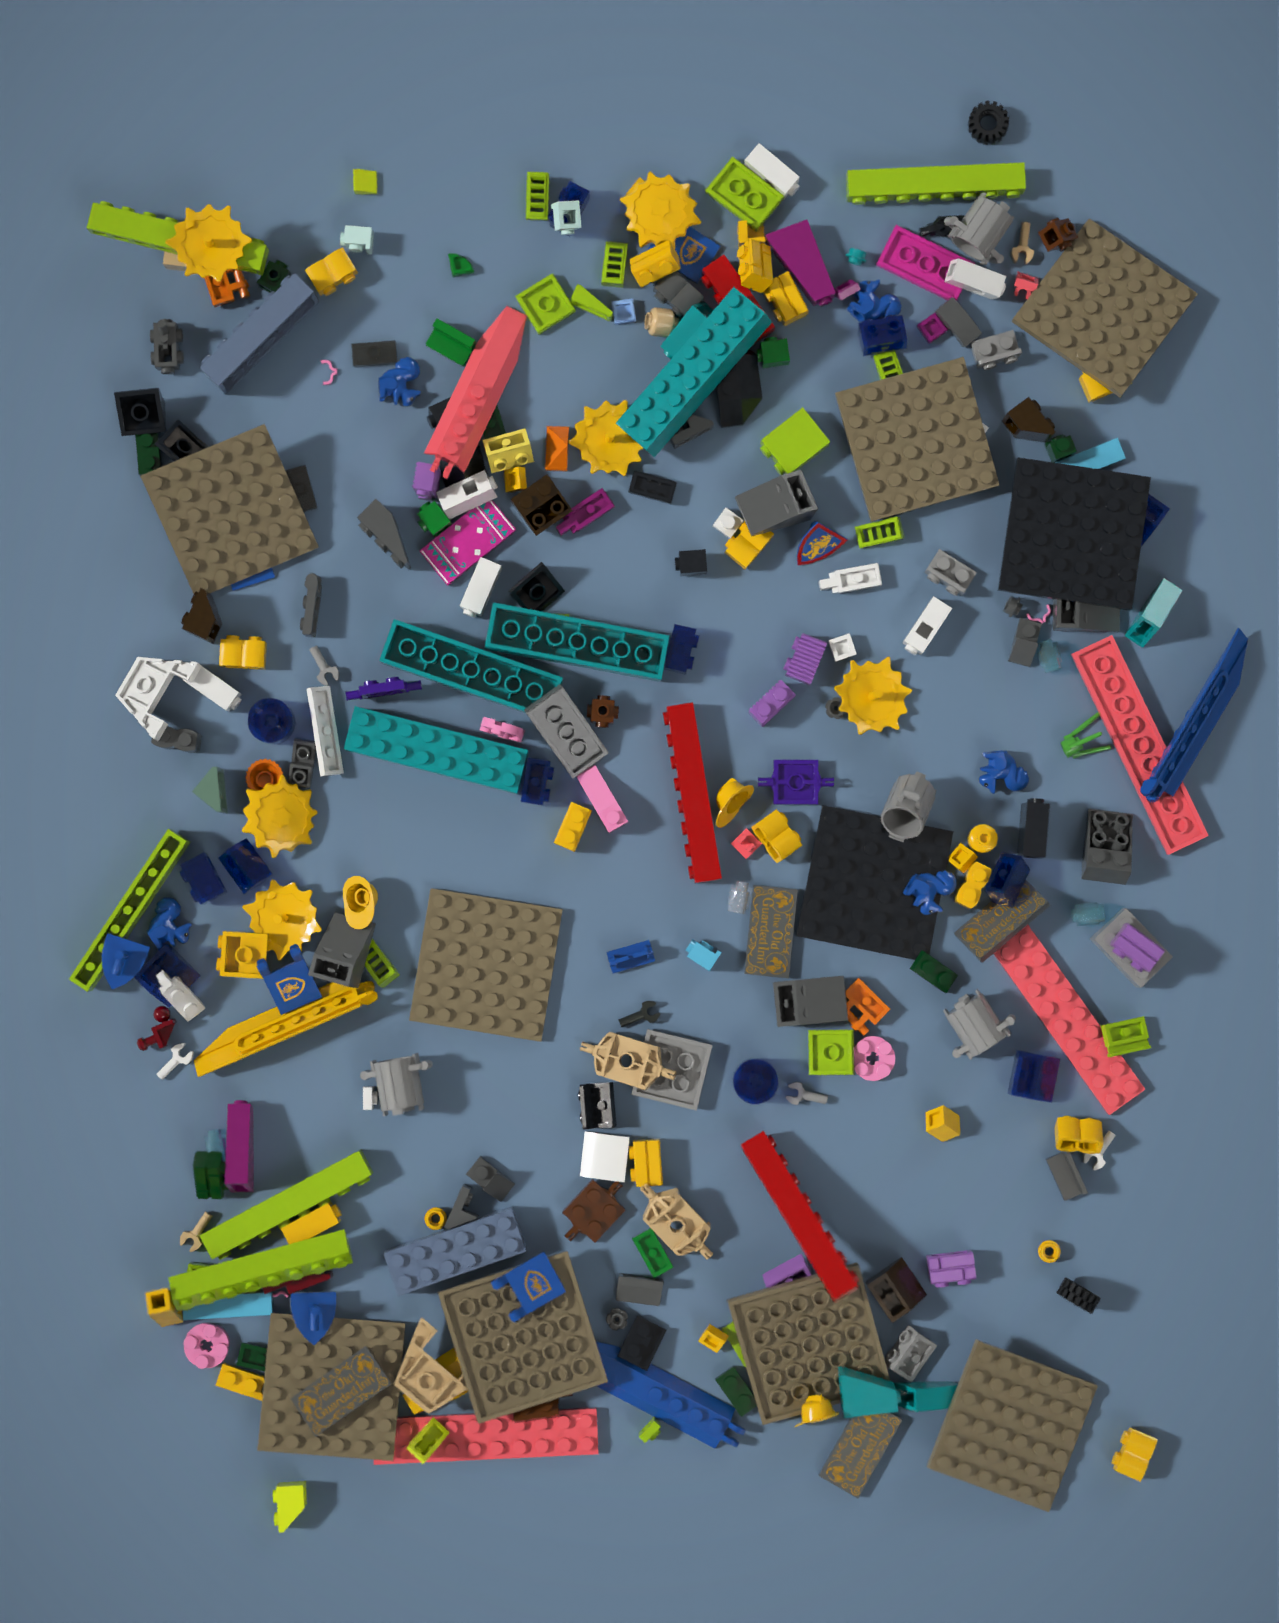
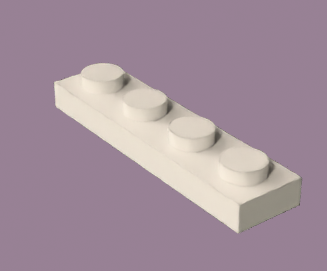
[307,686,344,777]

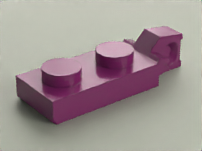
[556,488,615,536]

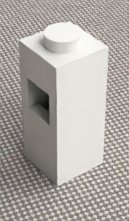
[744,143,800,199]
[944,258,1006,300]
[436,470,498,520]
[460,557,502,618]
[903,596,952,655]
[182,666,242,712]

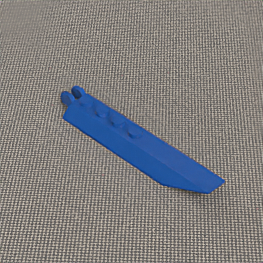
[1140,628,1248,803]
[596,1342,746,1448]

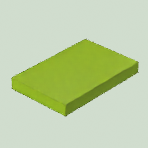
[705,157,784,232]

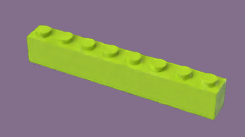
[846,162,1026,205]
[86,201,269,276]
[69,829,191,992]
[200,1150,374,1260]
[168,1229,353,1311]

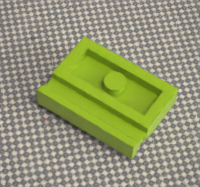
[1101,1016,1151,1057]

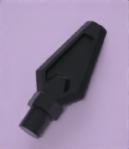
[919,215,965,238]

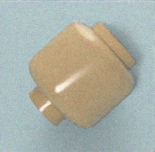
[644,307,679,338]

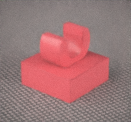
[1014,272,1039,299]
[731,828,762,859]

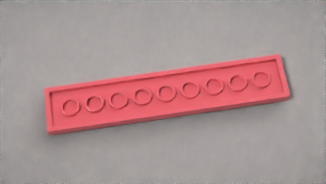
[1071,635,1209,855]
[994,925,1145,1115]
[374,1407,599,1465]

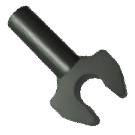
[618,1001,660,1027]

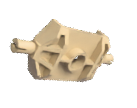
[580,1032,677,1090]
[640,1183,713,1260]

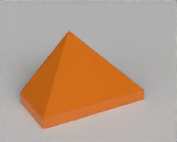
[545,426,569,471]

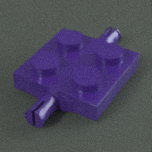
[345,677,422,701]
[758,760,834,805]

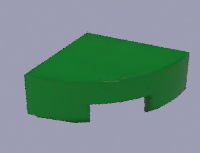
[448,253,474,277]

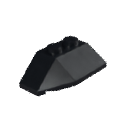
[716,350,762,428]

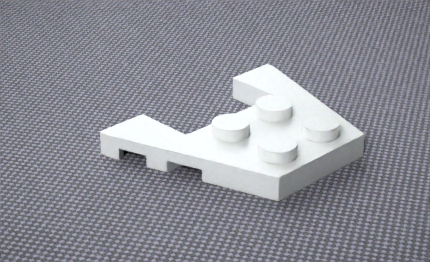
[115,657,202,741]

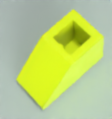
[273,1481,307,1533]

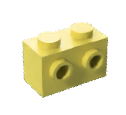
[482,429,534,474]

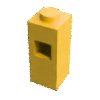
[281,1201,342,1244]
[145,1288,183,1327]

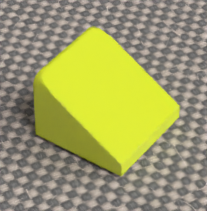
[353,169,377,195]

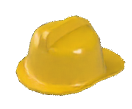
[716,778,754,828]
[343,876,378,929]
[794,1395,839,1427]

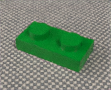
[632,1228,673,1278]

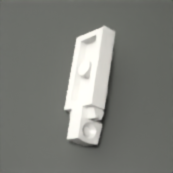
[819,563,882,593]
[156,970,206,1022]

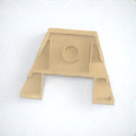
[394,1317,467,1414]

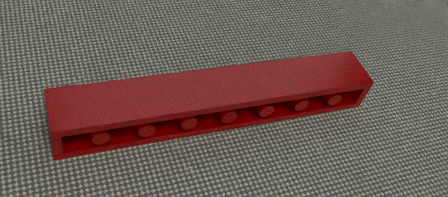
[663,702,722,883]
[740,1131,859,1303]

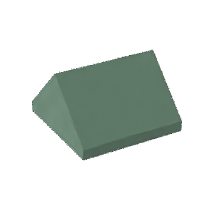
[192,767,228,814]

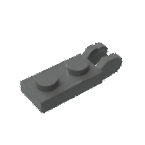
[300,573,322,638]

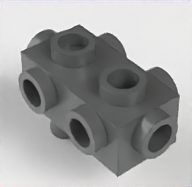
[150,319,184,375]

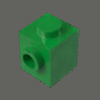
[756,337,790,368]
[417,501,452,538]

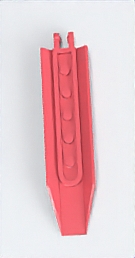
[424,306,527,479]

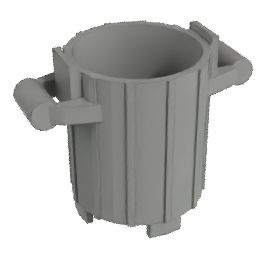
[944,193,1014,265]
[881,772,936,842]
[943,989,1016,1060]
[360,1053,433,1116]

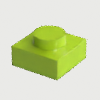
[639,1417,661,1443]

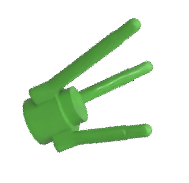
[1060,712,1111,759]

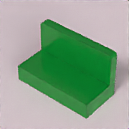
[426,318,476,366]

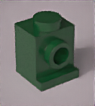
[256,260,291,293]
[1044,434,1077,463]

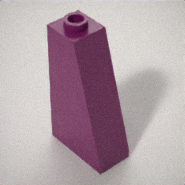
[765,219,836,306]
[225,1100,254,1193]

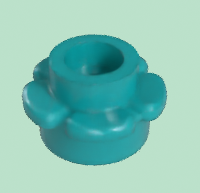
[846,248,867,266]

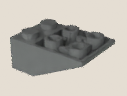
[735,470,818,537]
[357,499,411,570]
[1053,599,1120,632]
[1081,809,1133,885]
[308,912,376,988]
[773,976,848,1027]

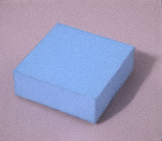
[611,298,636,325]

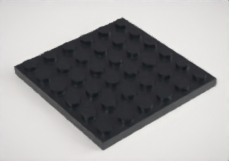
[997,457,1151,611]
[796,805,954,960]

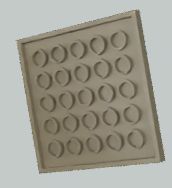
[1012,218,1198,398]
[835,357,1000,522]
[140,423,319,594]
[409,888,563,1042]
[438,1251,608,1424]
[727,1262,890,1425]
[257,1313,406,1461]
[927,1339,1098,1512]

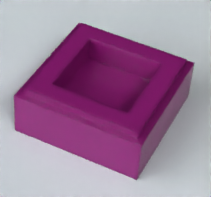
[834,279,860,300]
[916,313,948,344]

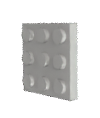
[631,1029,712,1111]

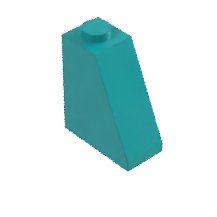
[660,301,714,359]
[1124,578,1182,648]
[838,1366,901,1418]
[893,1381,958,1412]

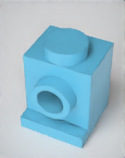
[686,939,722,971]

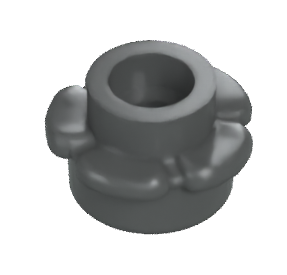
[1003,596,1023,617]
[825,697,845,719]
[606,1308,628,1330]

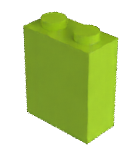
[760,407,830,475]

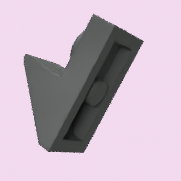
[670,414,714,449]
[1008,618,1042,667]
[466,1156,515,1202]
[444,1184,479,1229]

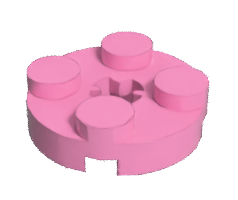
[480,717,525,743]
[854,1036,895,1081]
[184,1322,230,1369]

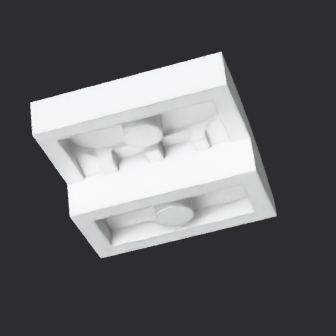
[580,1131,630,1182]

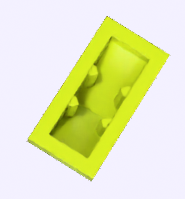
[407,1417,450,1464]

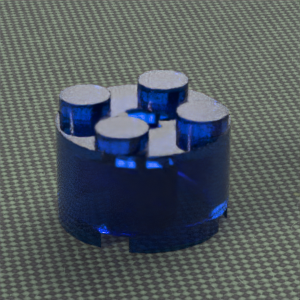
[248,698,296,745]
[732,1058,778,1104]

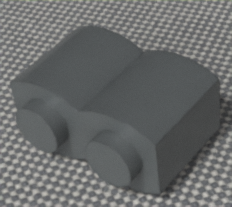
[654,271,704,319]
[151,726,202,753]

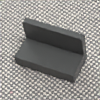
[1045,1151,1088,1201]
[616,1273,663,1306]

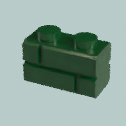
[193,1151,229,1199]

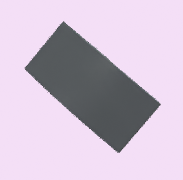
[935,297,982,347]
[288,738,316,788]

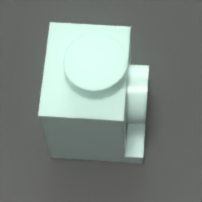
[551,200,582,235]
[340,225,374,255]

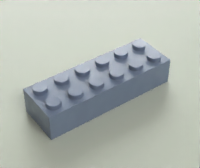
[200,273,319,395]
[383,1206,527,1296]

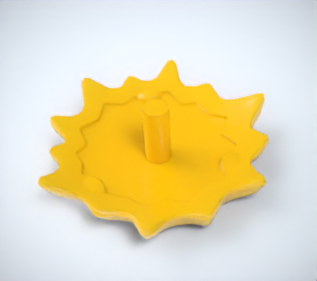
[620,171,701,249]
[165,204,252,282]
[568,400,644,476]
[834,657,912,735]
[241,775,318,858]
[242,879,322,961]

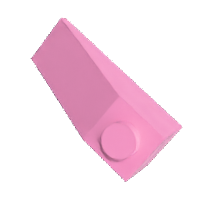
[576,765,628,833]

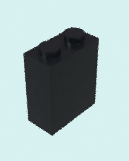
[1017,798,1050,859]

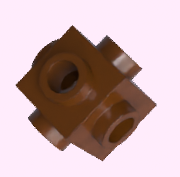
[1038,218,1078,252]
[587,695,619,728]

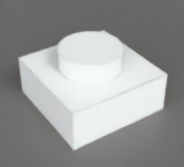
[713,508,744,539]
[828,633,857,662]
[363,1086,378,1110]

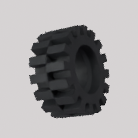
[968,101,1009,145]
[1056,1277,1101,1314]

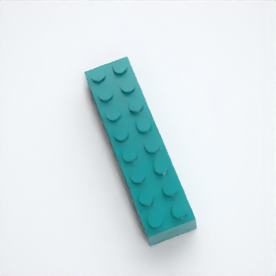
[616,287,772,458]
[484,602,669,682]
[379,619,563,714]
[344,706,529,795]

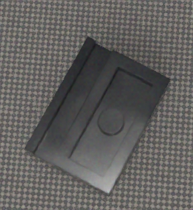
[617,1315,667,1371]

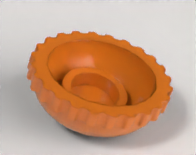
[245,759,283,790]

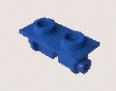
[606,940,655,973]

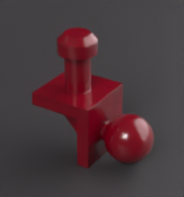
[137,1006,177,1051]

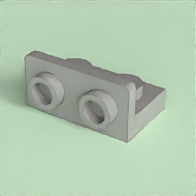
[970,330,1022,370]
[924,549,977,596]
[885,1325,937,1383]

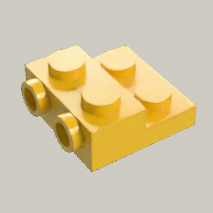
[216,931,268,979]

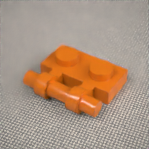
[205,269,250,307]
[845,978,890,1036]

